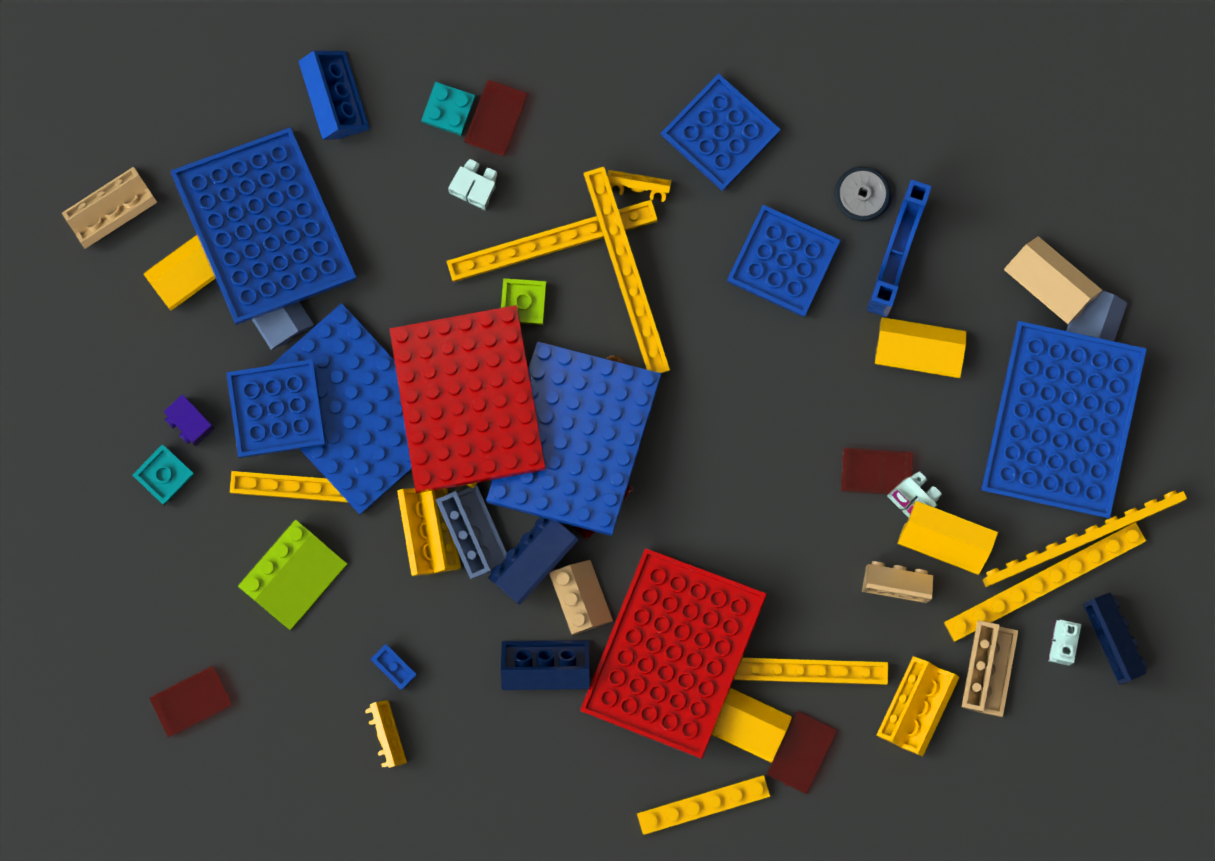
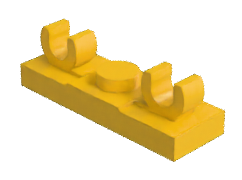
[607,170,672,202]
[365,700,407,768]

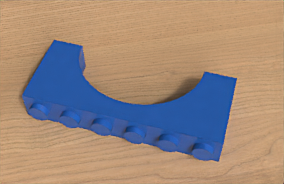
[866,179,932,317]

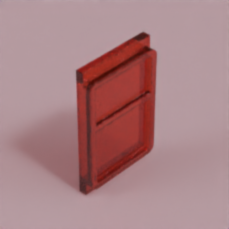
[464,80,527,156]
[841,448,913,495]
[149,666,232,737]
[766,711,837,794]

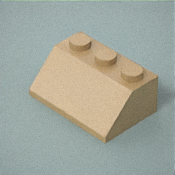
[549,560,613,636]
[862,561,933,603]

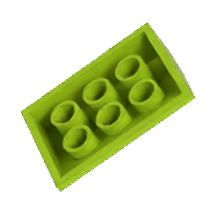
[238,519,347,631]

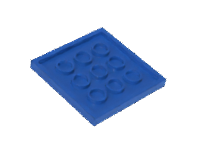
[660,73,781,192]
[727,205,840,317]
[226,359,325,458]

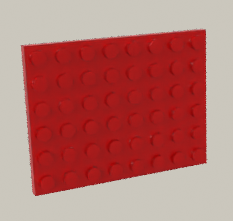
[390,305,546,494]
[580,548,767,759]

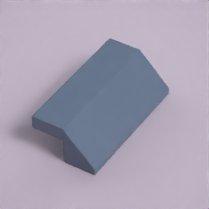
[1066,290,1127,341]
[252,302,314,350]
[436,485,507,580]

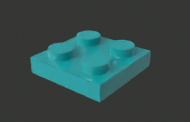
[421,82,476,136]
[132,444,195,506]

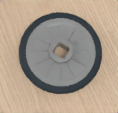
[835,167,890,221]

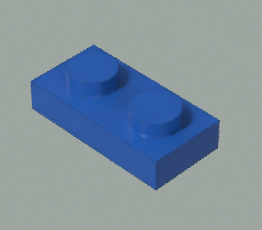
[370,644,417,690]

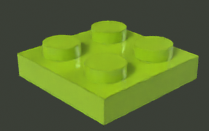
[501,278,546,325]

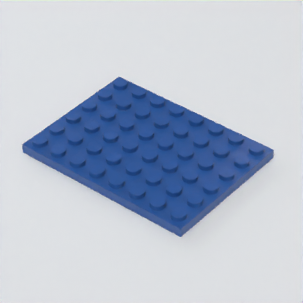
[170,127,356,325]
[270,303,412,515]
[981,321,1146,519]
[486,341,661,536]

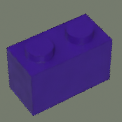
[163,394,215,446]

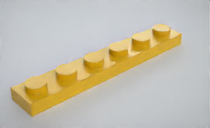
[229,471,348,503]
[637,775,770,835]

